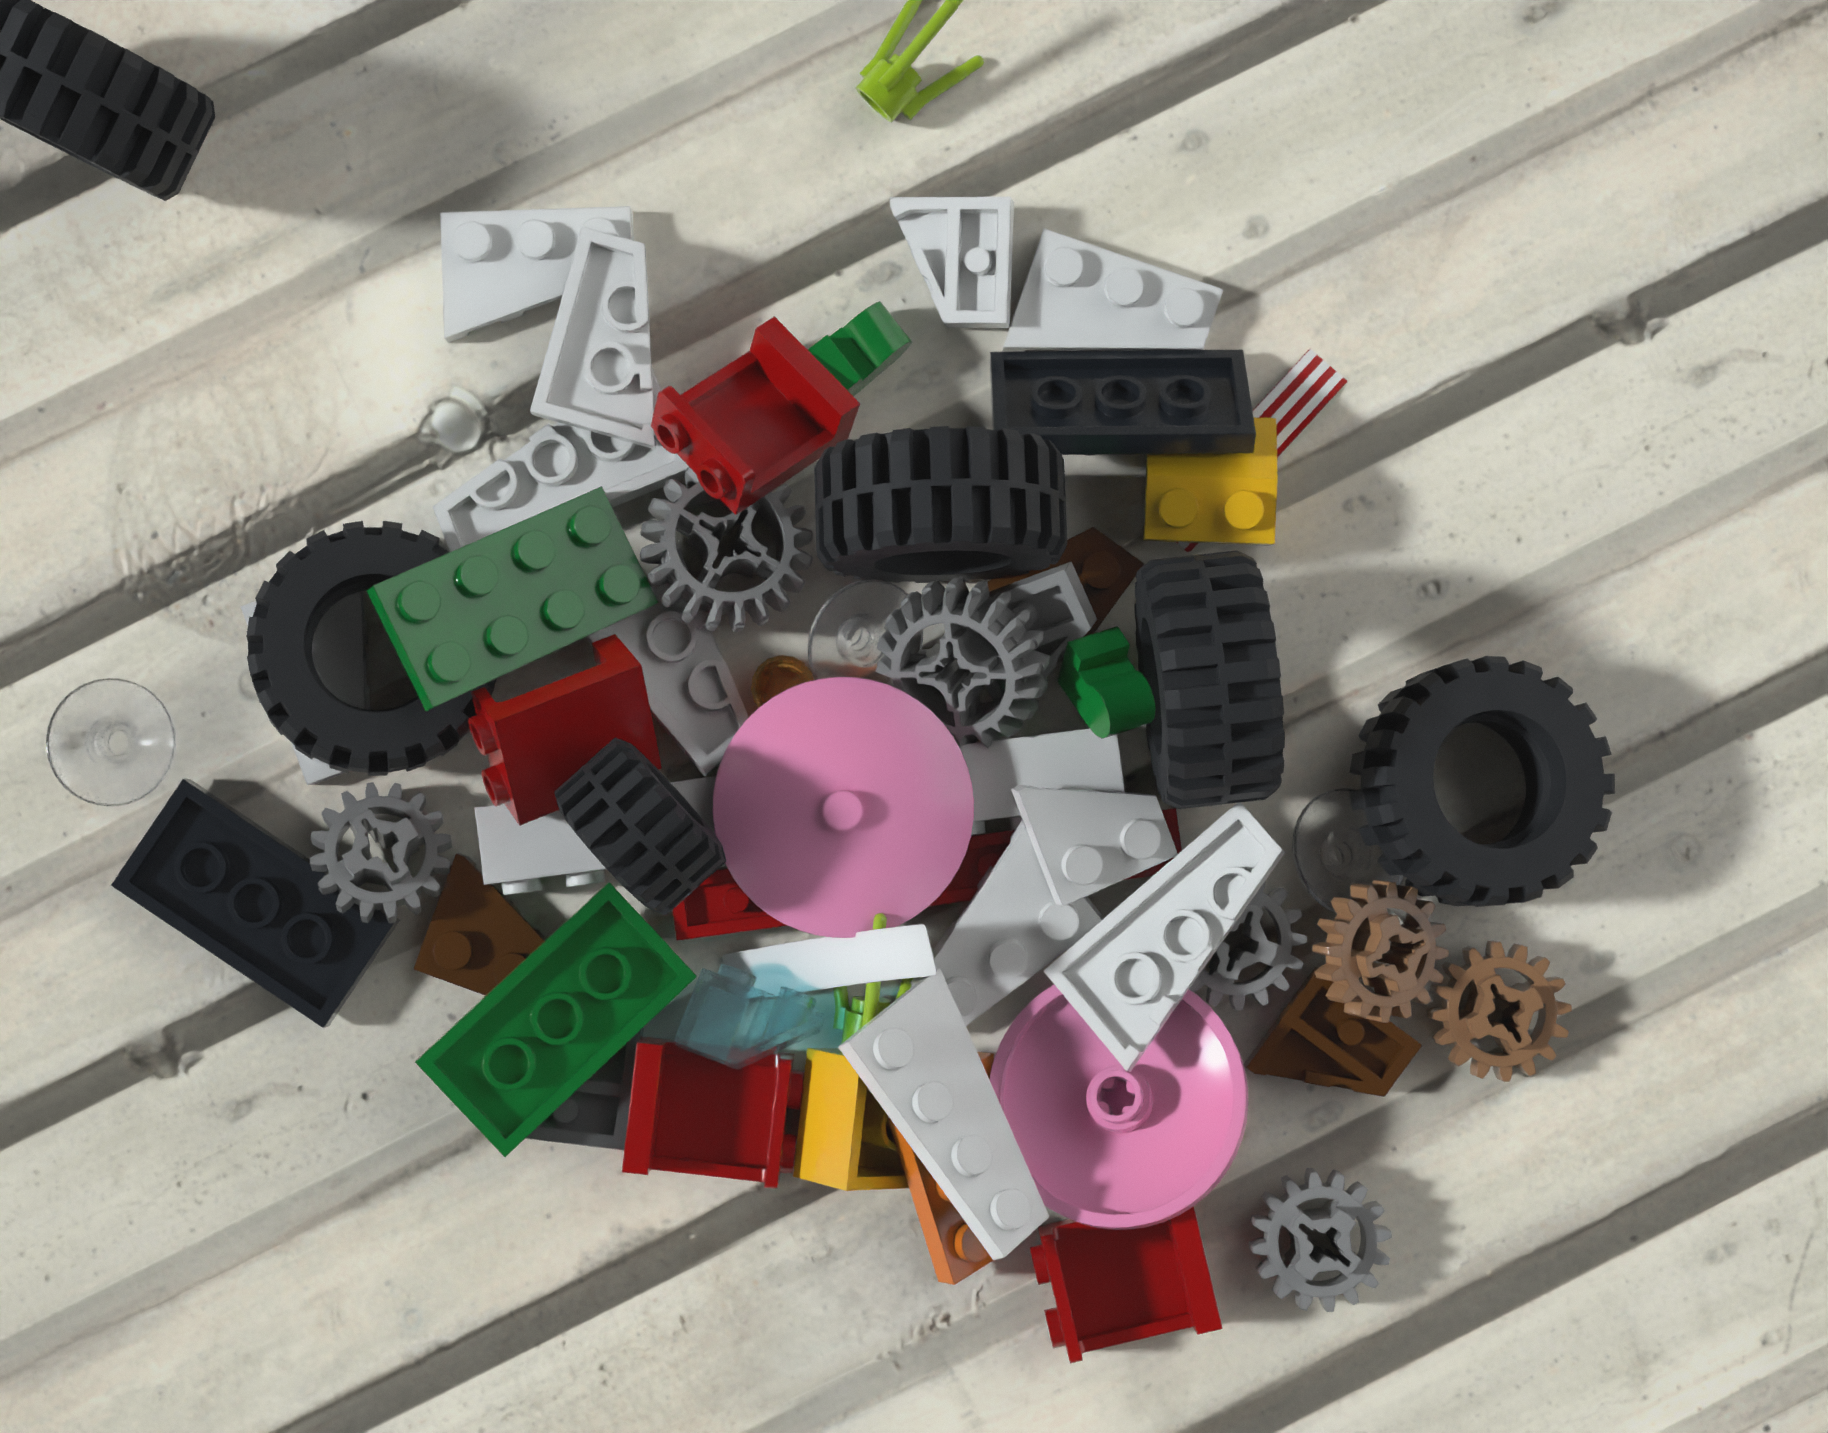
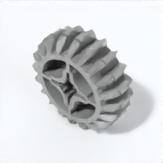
[640,467,813,632]
[875,576,1050,748]

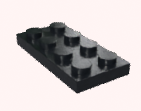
[990,350,1256,456]
[111,779,400,1028]

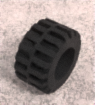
[554,737,726,915]

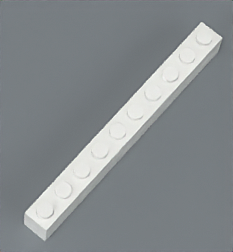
[475,728,1125,895]

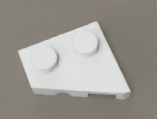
[890,197,1014,328]
[1011,785,1178,907]

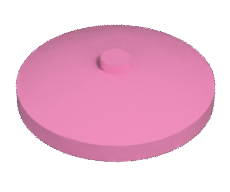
[713,676,974,938]
[990,984,1249,1230]

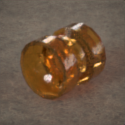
[751,655,815,707]

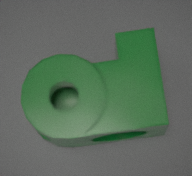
[808,301,912,397]
[1058,626,1156,739]

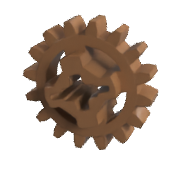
[1312,880,1449,1023]
[1426,940,1572,1082]

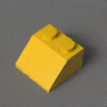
[1143,417,1278,546]
[793,1048,909,1191]

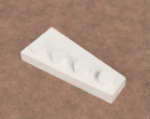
[433,368,689,552]
[1044,802,1285,1072]
[838,968,1050,1260]

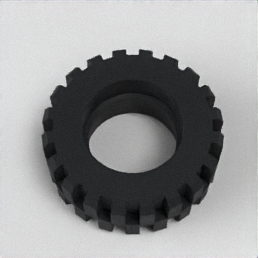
[0,0,215,201]
[814,426,1067,583]
[246,521,497,776]
[1134,550,1285,809]
[1349,656,1615,907]

